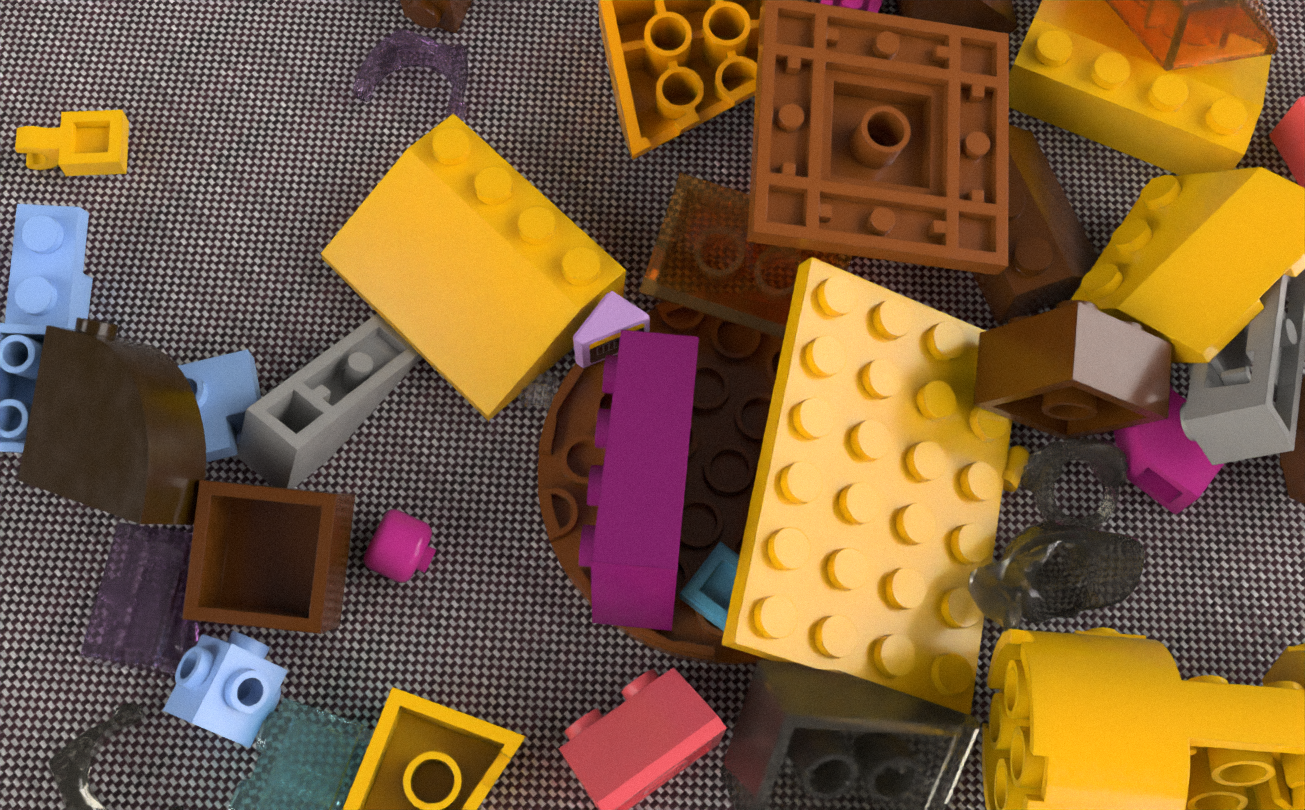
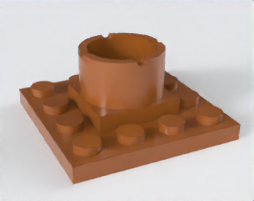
[747,0,1009,275]

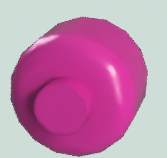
[363,509,436,583]

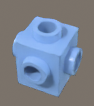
[163,631,288,748]

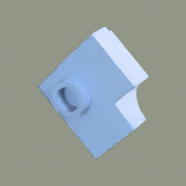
[178,349,261,462]

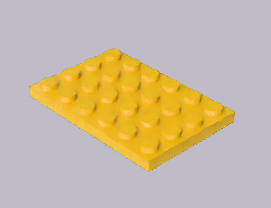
[721,257,1013,717]

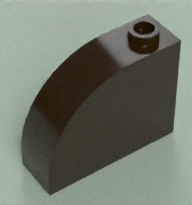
[18,317,206,525]

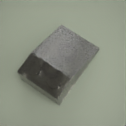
[720,660,982,810]

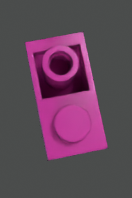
[1113,384,1225,515]

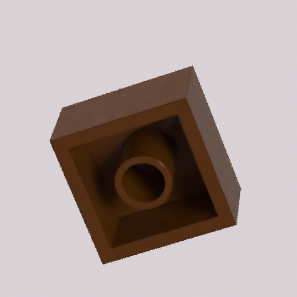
[973,300,1172,441]

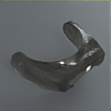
[48,703,185,810]

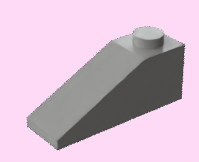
[236,313,422,488]

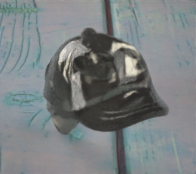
[968,519,1145,632]

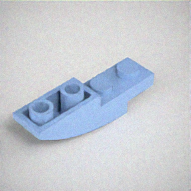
[0,204,93,453]

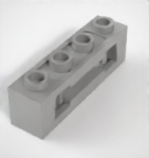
[1180,269,1305,466]

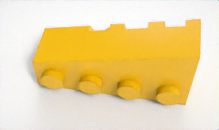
[342,687,526,810]

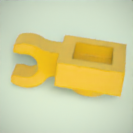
[15,110,129,176]

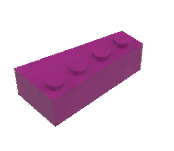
[579,330,699,631]

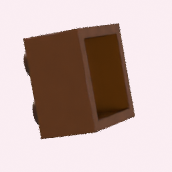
[182,480,355,634]

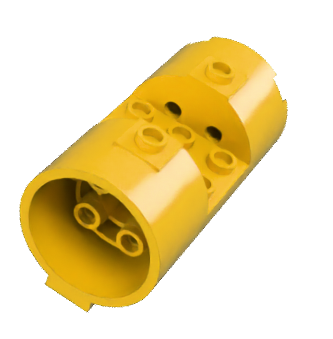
[982,627,1305,810]

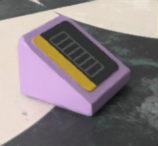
[573,291,650,368]

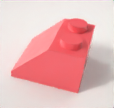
[558,667,726,810]

